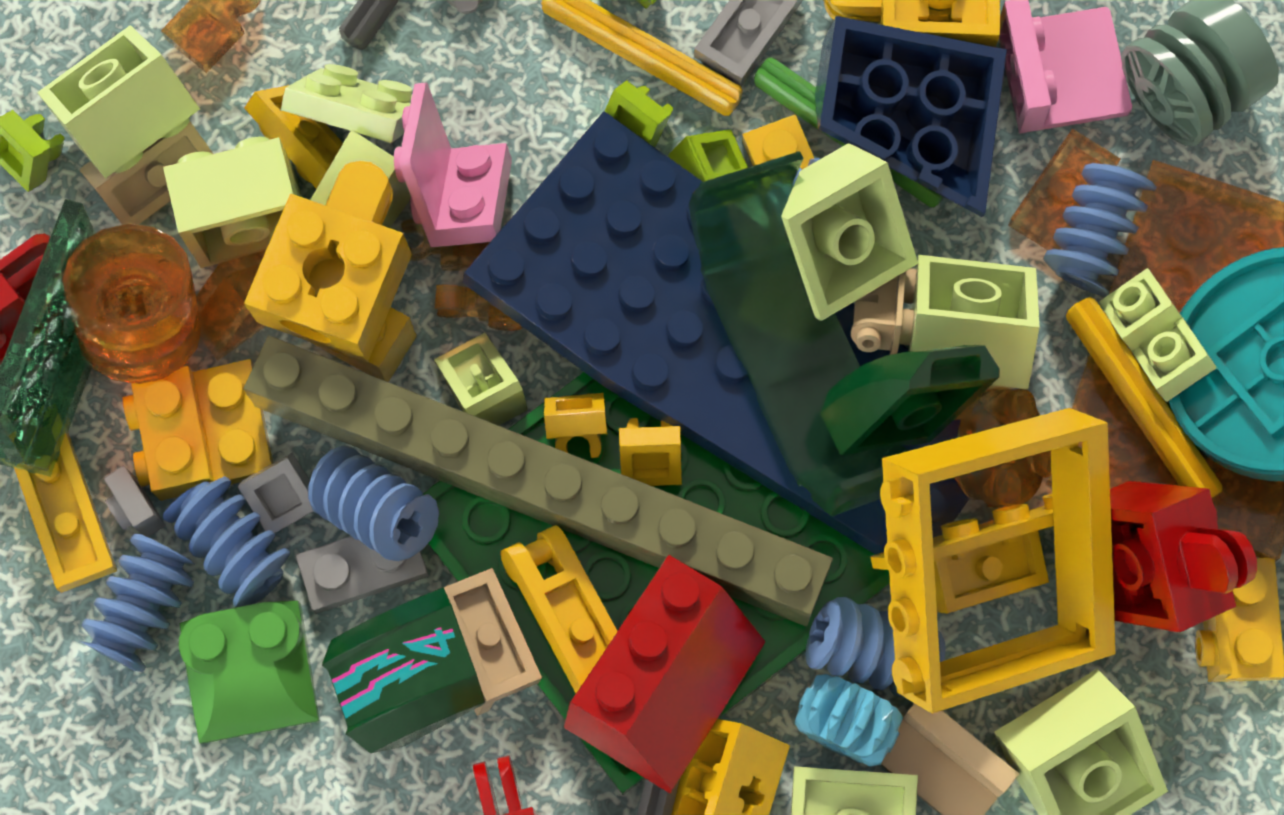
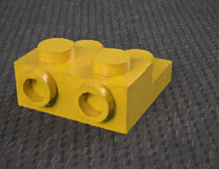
[123,359,273,501]

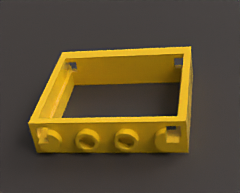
[880,408,1116,714]

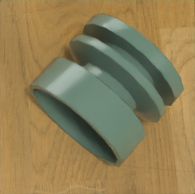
[1121,0,1279,146]

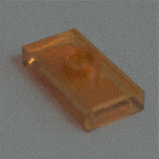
[1008,129,1121,250]

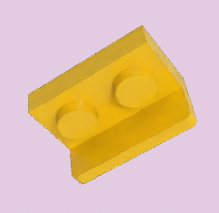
[1195,557,1284,682]

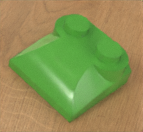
[179,600,320,744]

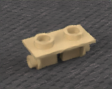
[851,268,917,355]

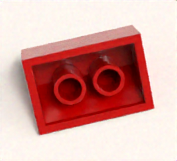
[564,555,765,794]

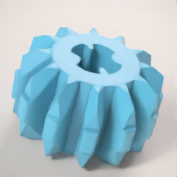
[794,674,903,766]

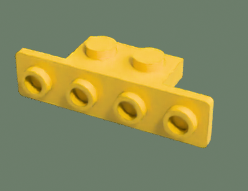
[870,493,1054,614]

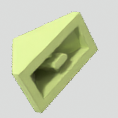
[434,332,528,426]

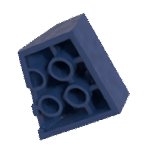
[815,16,1007,217]

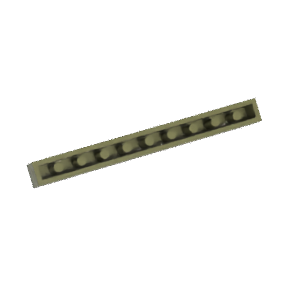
[243,335,833,627]

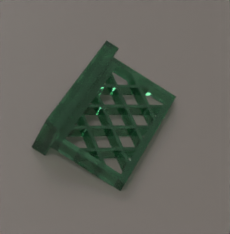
[0,199,128,477]

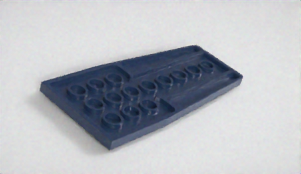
[462,111,1000,554]

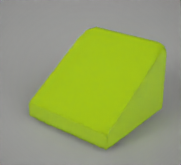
[668,129,753,194]

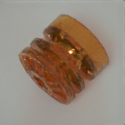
[62,224,202,384]

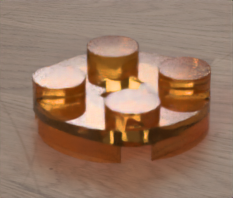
[949,387,1052,508]

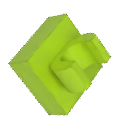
[605,80,673,147]
[0,109,65,192]

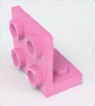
[999,0,1132,134]
[394,83,512,247]

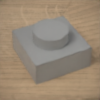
[237,453,313,533]
[104,465,166,537]

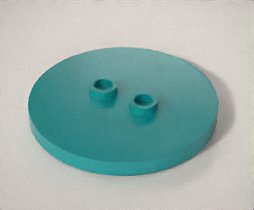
[1169,247,1284,481]

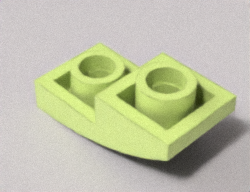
[1099,268,1217,402]

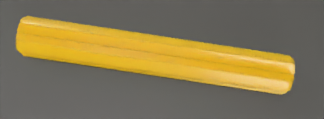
[541,0,743,116]
[1066,297,1223,499]

